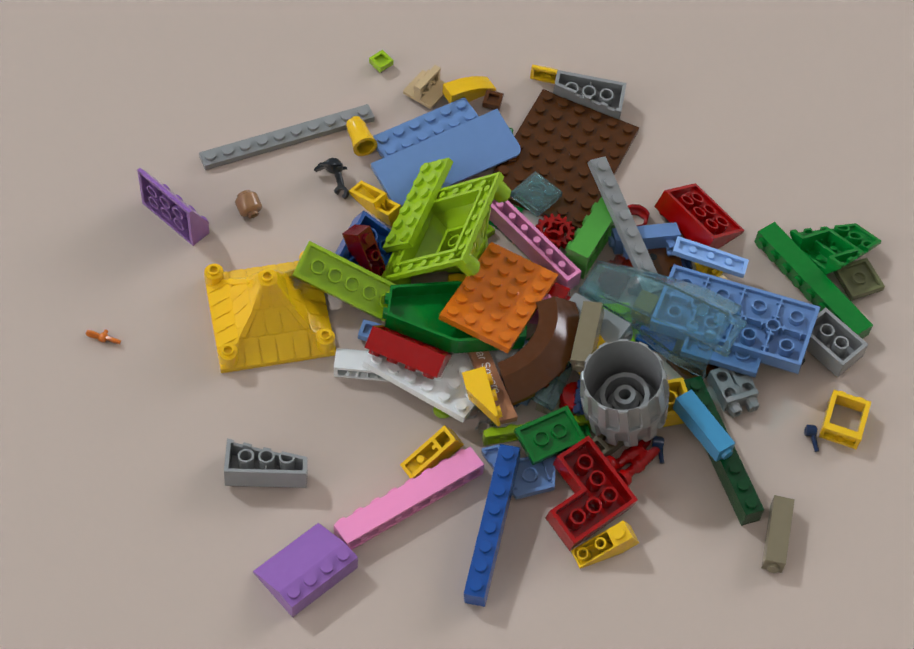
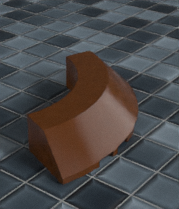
[497,296,580,406]

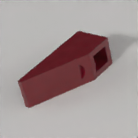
[342,224,386,276]

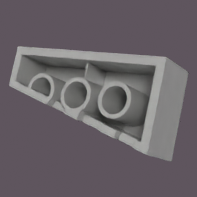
[553,70,627,120]
[224,438,308,488]

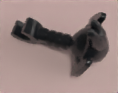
[314,158,349,199]

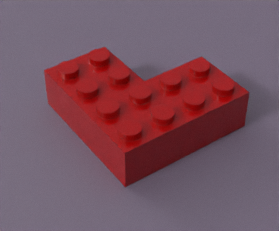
[545,435,638,551]

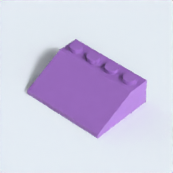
[137,168,209,246]
[253,523,358,618]

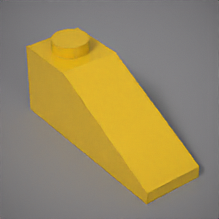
[400,425,464,478]

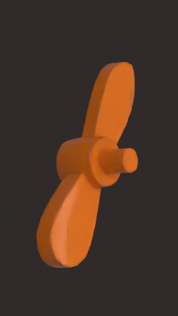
[86,329,121,344]

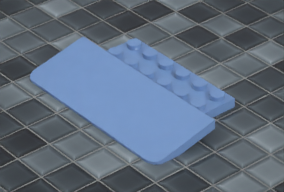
[371,97,521,207]

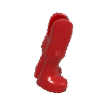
[605,439,660,486]

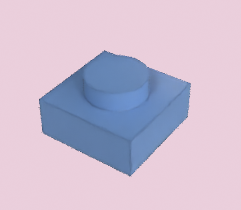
[358,319,382,341]

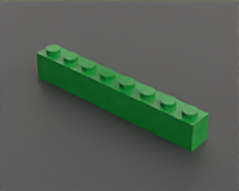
[754,221,873,339]

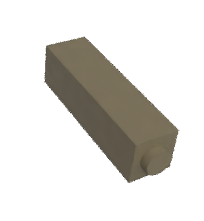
[570,301,605,373]
[761,495,795,573]

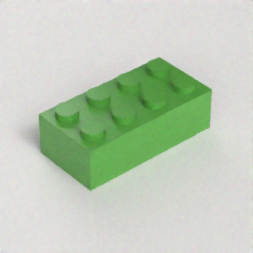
[565,197,616,279]

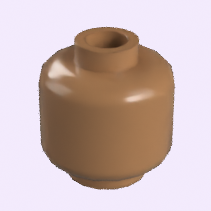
[235,190,262,219]

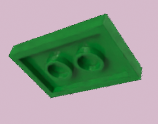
[514,405,585,465]

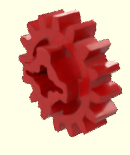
[535,213,575,249]

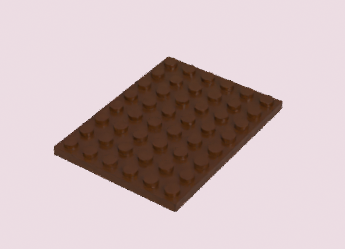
[492,89,639,230]

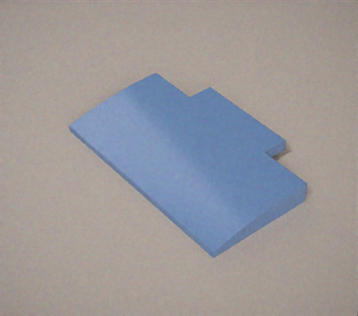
[650,264,820,378]

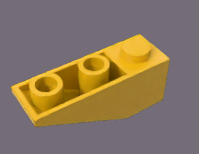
[462,366,503,426]
[571,520,639,569]

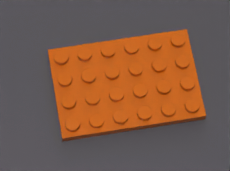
[439,242,558,354]

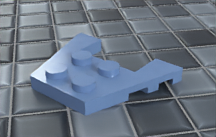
[481,444,556,500]

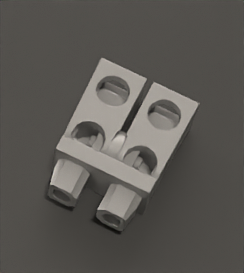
[707,367,759,418]

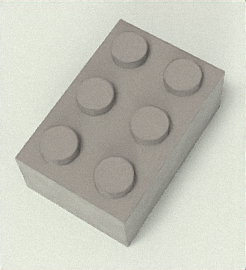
[807,307,868,377]

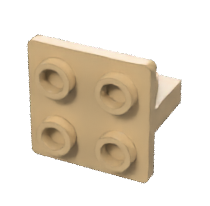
[403,65,446,109]

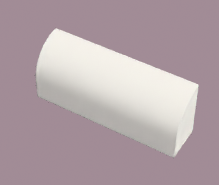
[334,348,389,382]

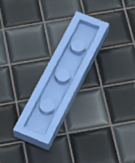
[672,236,749,278]

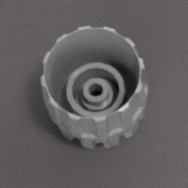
[580,339,669,447]

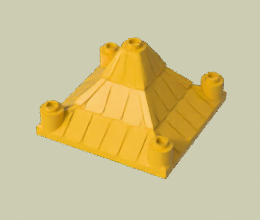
[204,251,336,373]

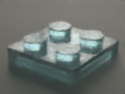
[510,171,562,217]

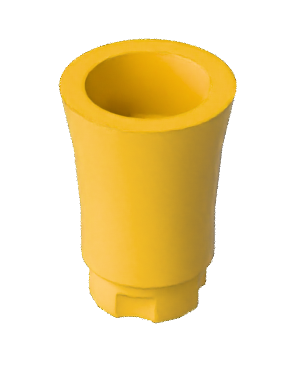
[346,116,377,156]

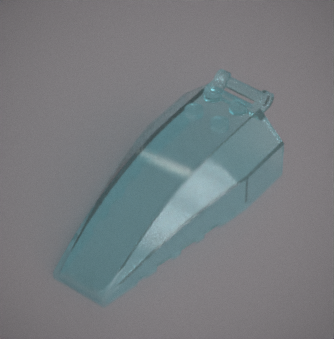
[579,260,747,379]

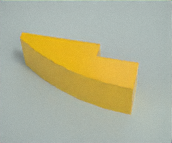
[442,76,496,103]
[349,180,401,226]

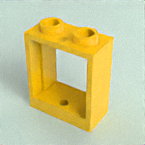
[819,390,871,449]

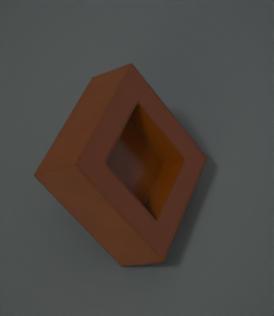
[482,90,504,111]

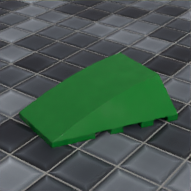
[790,223,881,275]

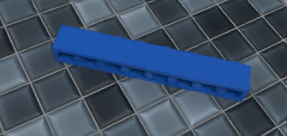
[464,444,521,607]

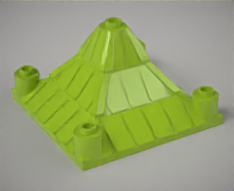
[381,172,511,285]

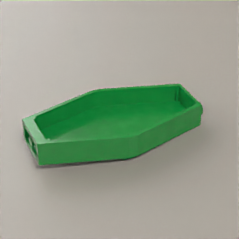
[382,281,527,353]

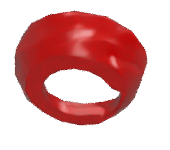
[628,204,650,226]

